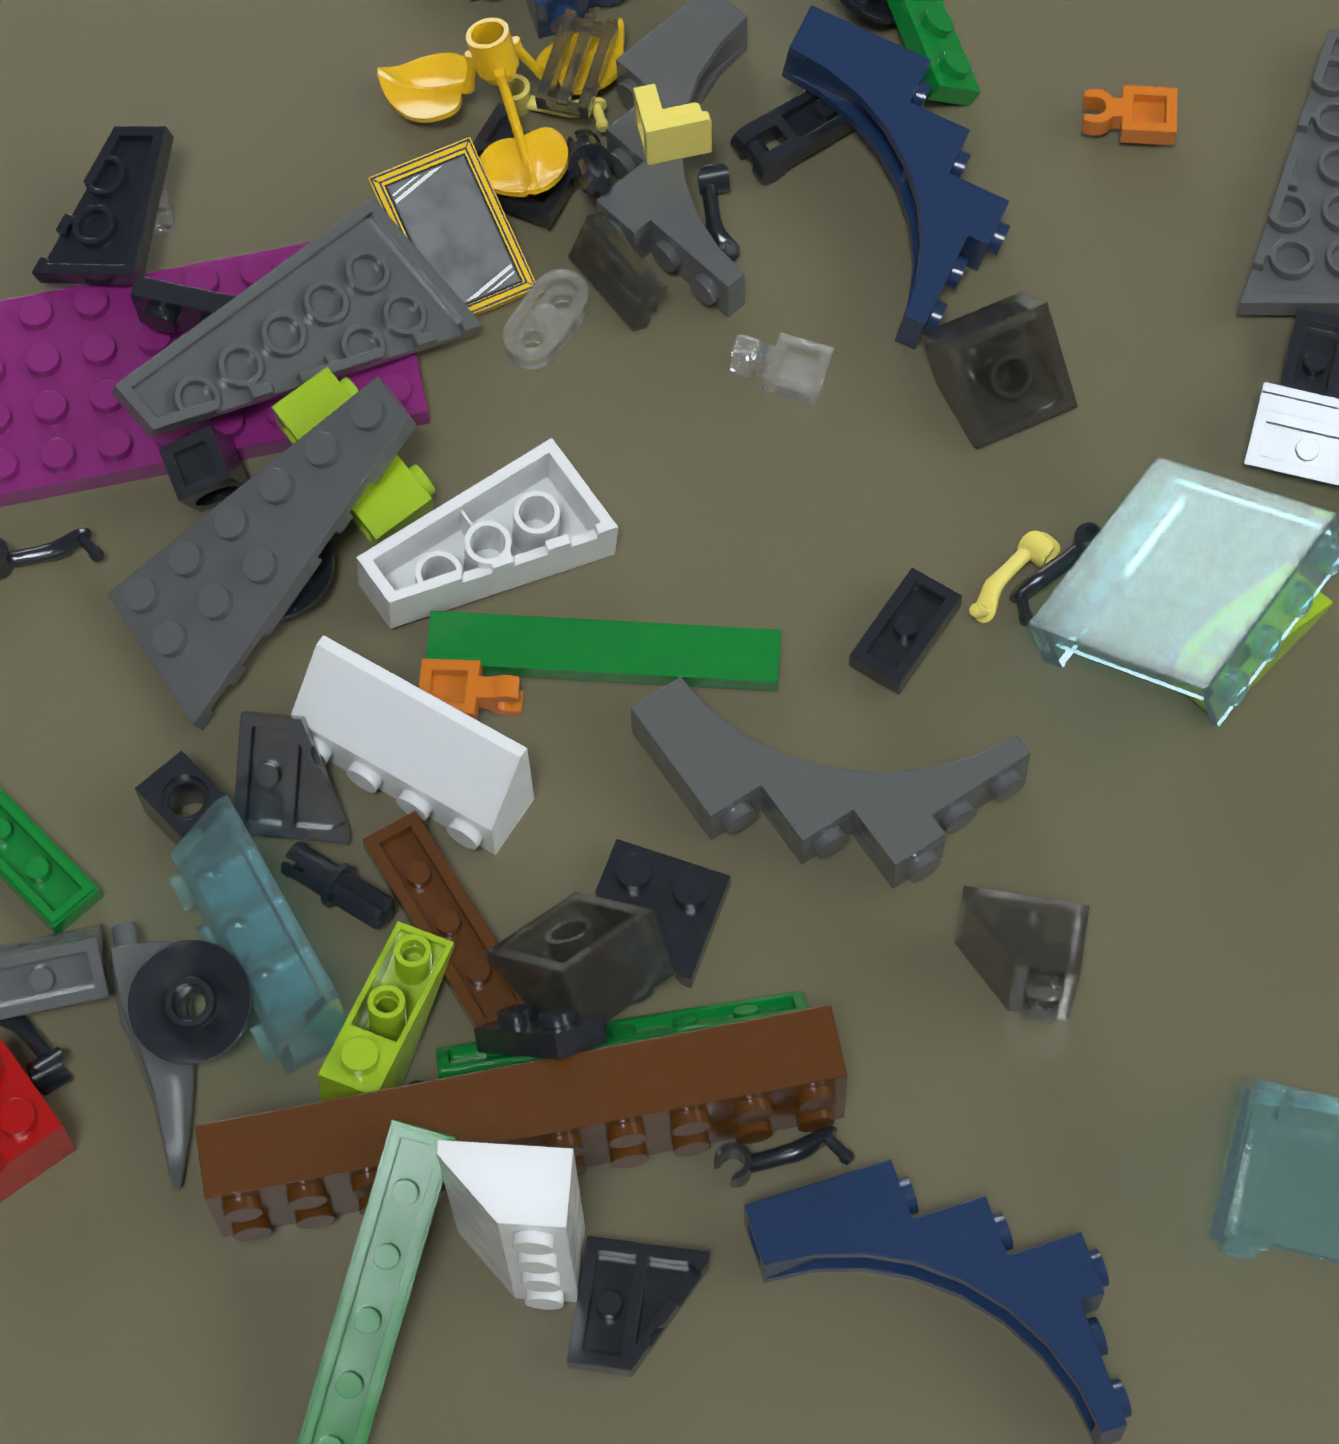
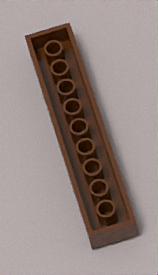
[195,1004,847,1241]

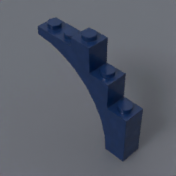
[782,5,1011,350]
[744,1159,1132,1444]

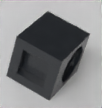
[159,425,248,512]
[135,750,233,860]

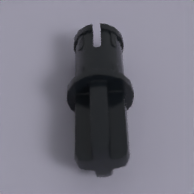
[566,129,612,196]
[281,841,395,929]

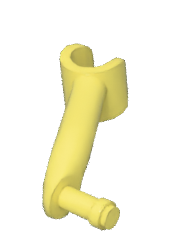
[508,74,610,133]
[969,531,1061,624]

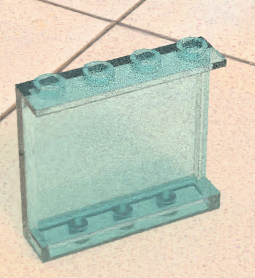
[1028,457,1339,727]

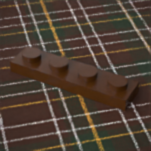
[362,811,537,1028]

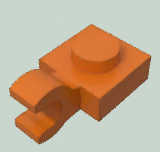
[418,659,524,721]

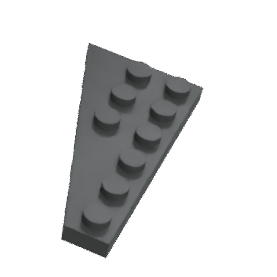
[1237,29,1339,316]
[112,197,482,438]
[108,376,417,730]

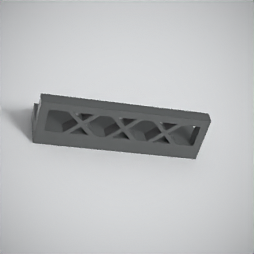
[0,924,111,1020]

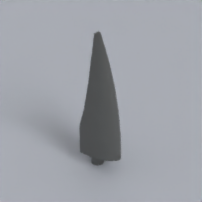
[110,922,194,1190]

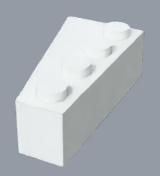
[356,438,618,629]

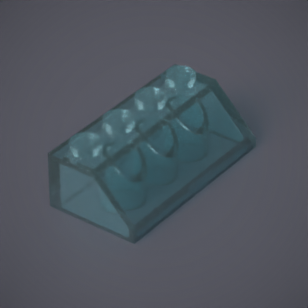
[169,795,346,1075]

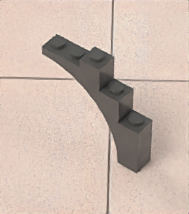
[596,0,747,318]
[630,677,1031,889]

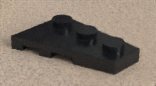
[31,126,174,285]

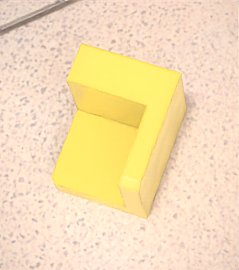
[633,84,712,165]

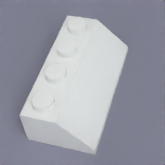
[291,635,534,855]
[436,1140,585,1310]

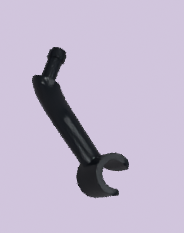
[697,163,740,261]
[1009,522,1106,626]
[0,528,104,580]
[0,1015,73,1096]
[714,1126,855,1187]

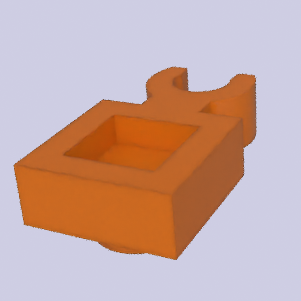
[1082,85,1178,145]

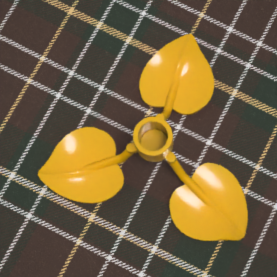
[377,17,625,197]

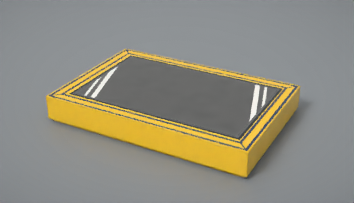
[367,137,538,317]

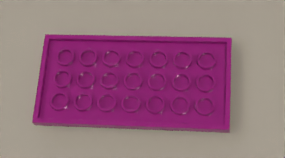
[0,241,430,507]

